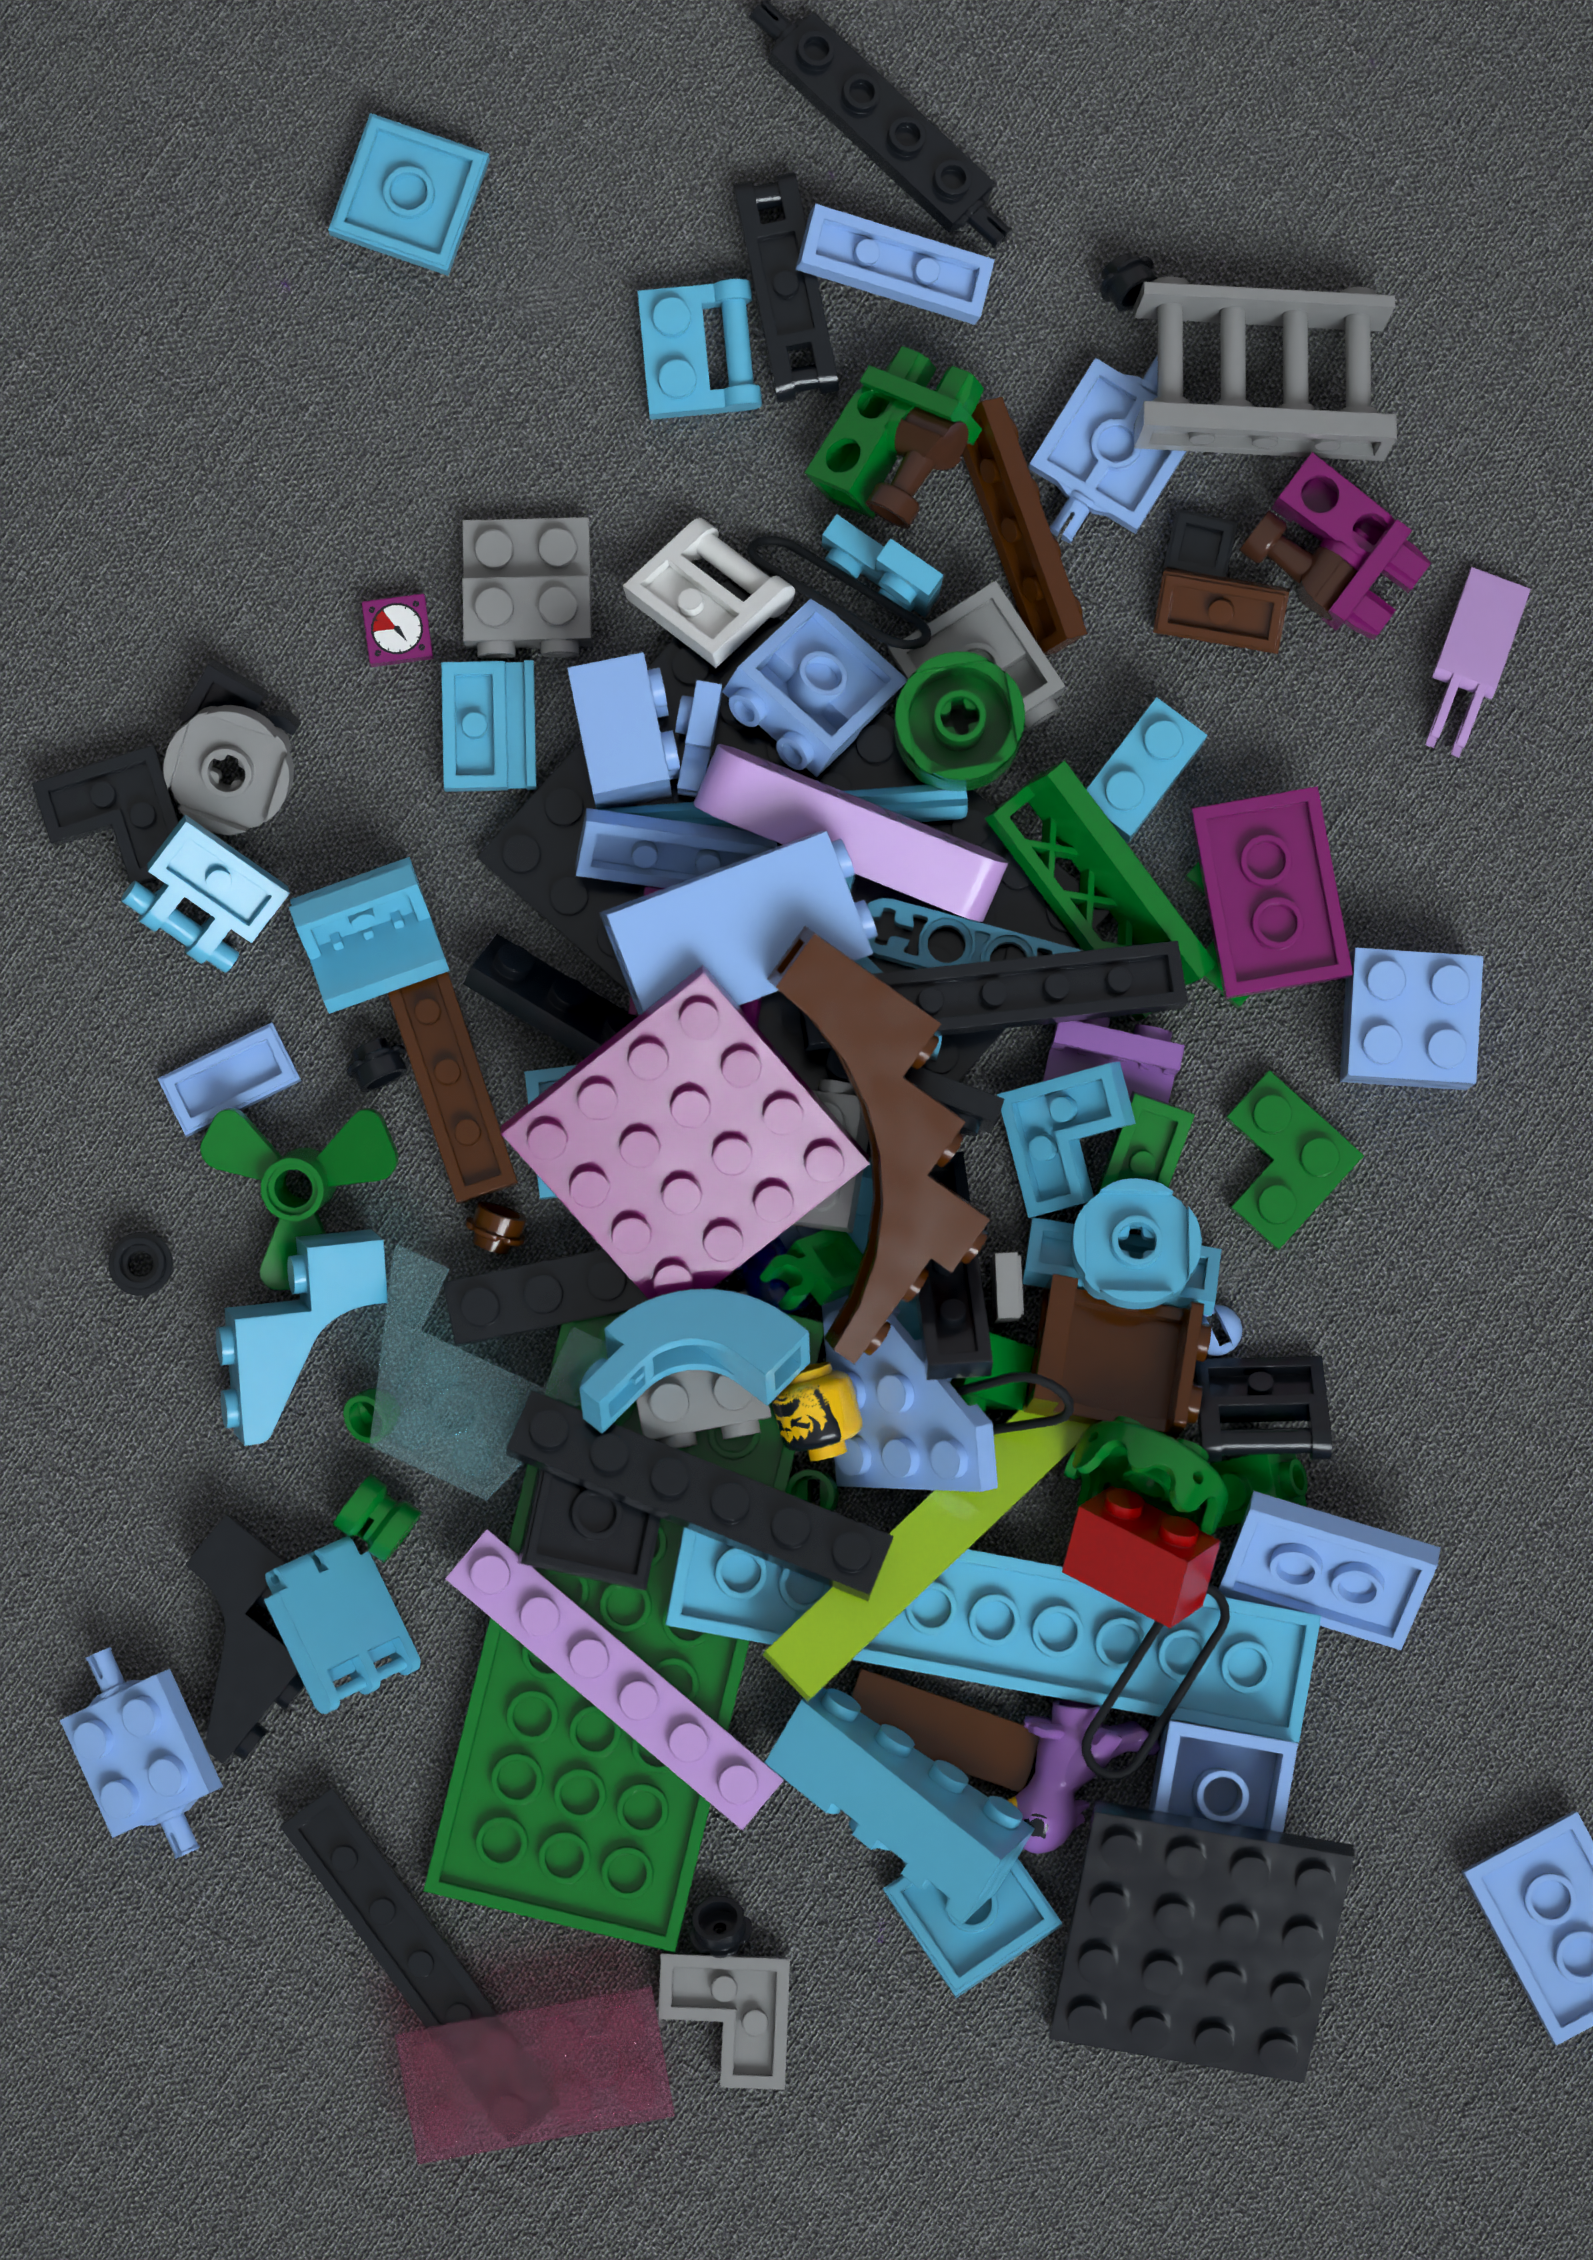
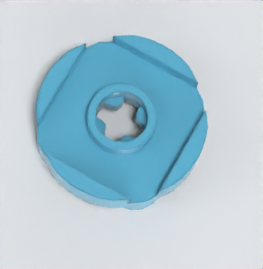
[1071,1178,1202,1309]

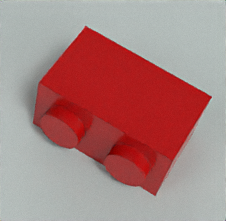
[1062,1486,1220,1628]

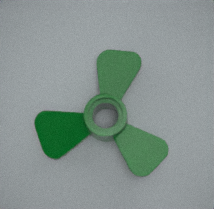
[200,1108,399,1290]

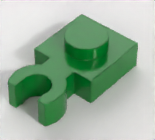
[759,1230,863,1310]

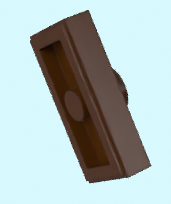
[1153,567,1290,654]

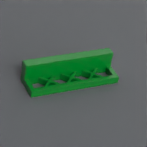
[984,760,1217,1022]

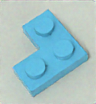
[822,514,943,618]
[997,1062,1136,1218]

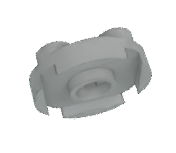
[163,705,294,835]

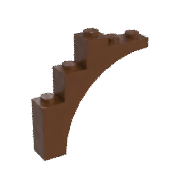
[767,926,990,1365]

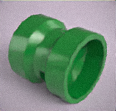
[333,1474,423,1563]

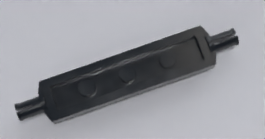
[749,0,1013,249]

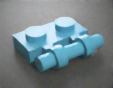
[121,815,290,973]

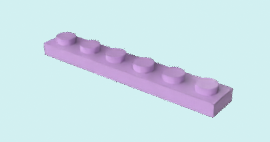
[445,1529,784,1830]

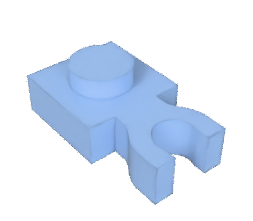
[675,680,723,798]

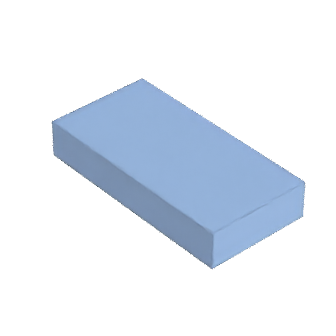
[157,1022,302,1137]

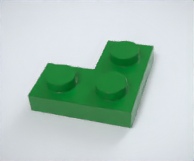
[1225,1070,1364,1251]

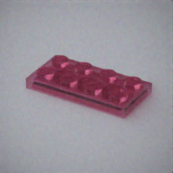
[395,1985,675,2165]

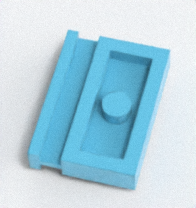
[441,660,537,792]

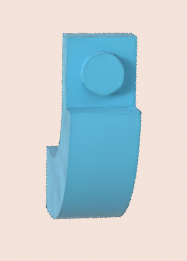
[579,1289,810,1434]

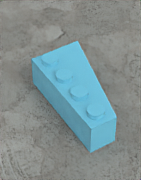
[764,1688,1035,1924]

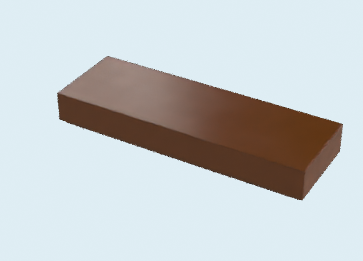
[851,1668,1040,1792]

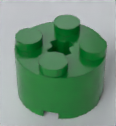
[894,651,1025,791]

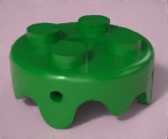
[1064,1416,1229,1535]

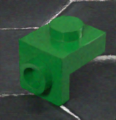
[1210,1454,1308,1528]

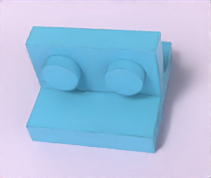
[289,857,450,1014]

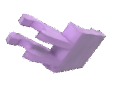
[1425,567,1531,757]

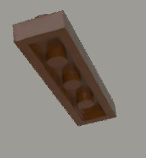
[962,397,1088,656]
[388,972,519,1204]

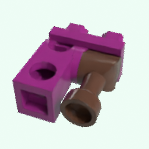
[1239,452,1431,640]

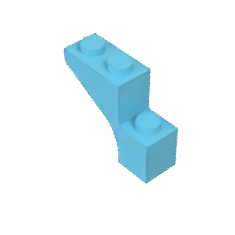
[216,1229,388,1446]

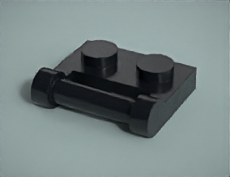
[1193,1356,1332,1462]

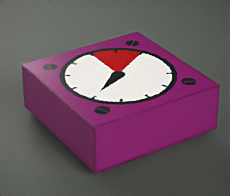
[362,593,434,668]

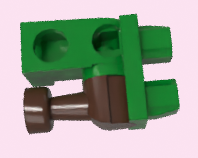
[804,346,984,529]

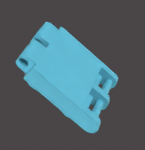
[264,1536,421,1714]

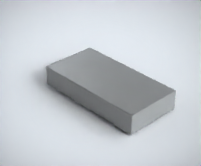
[990,1252,1024,1324]

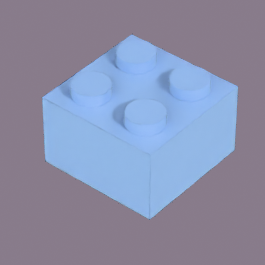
[567,652,680,809]
[1340,947,1483,1090]
[1149,1719,1298,1832]

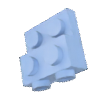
[722,599,908,777]

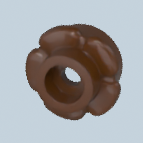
[465,1202,527,1254]

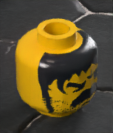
[772,1362,863,1461]

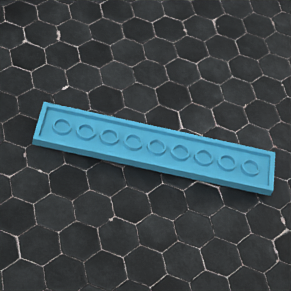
[664,1527,1321,1743]

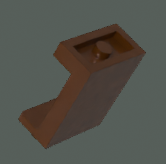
[1024,1274,1211,1439]

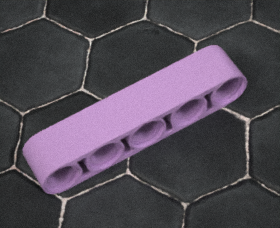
[693,744,1009,922]

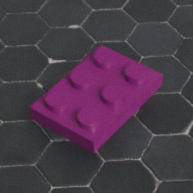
[1190,786,1353,999]

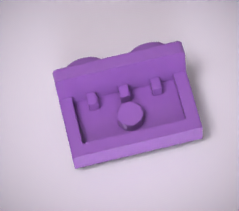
[1043,1017,1185,1103]

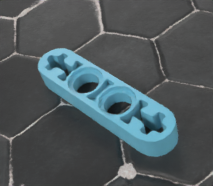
[867,898,1081,969]

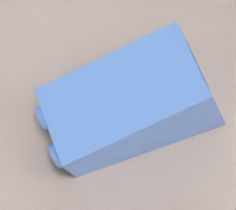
[599,831,878,1016]

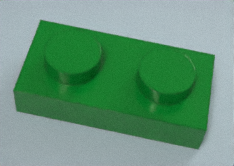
[1095,1091,1195,1231]

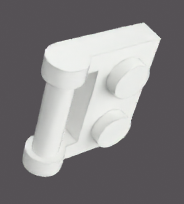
[623,518,795,668]

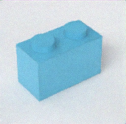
[1086,697,1208,844]

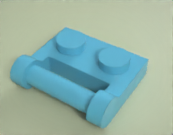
[638,279,762,420]

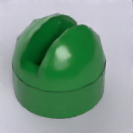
[343,1387,400,1443]
[785,1470,839,1512]

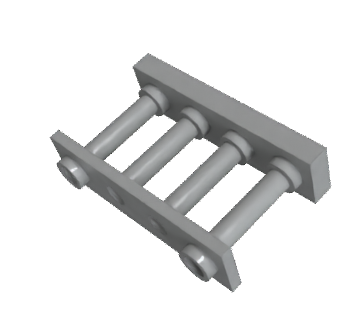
[1134,277,1397,461]

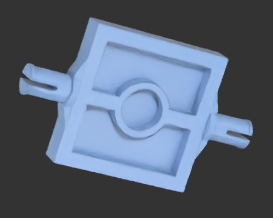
[1028,354,1187,543]
[60,1647,223,1859]

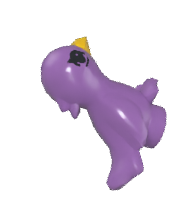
[1007,1700,1161,1854]

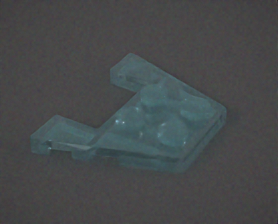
[369,1244,608,1501]

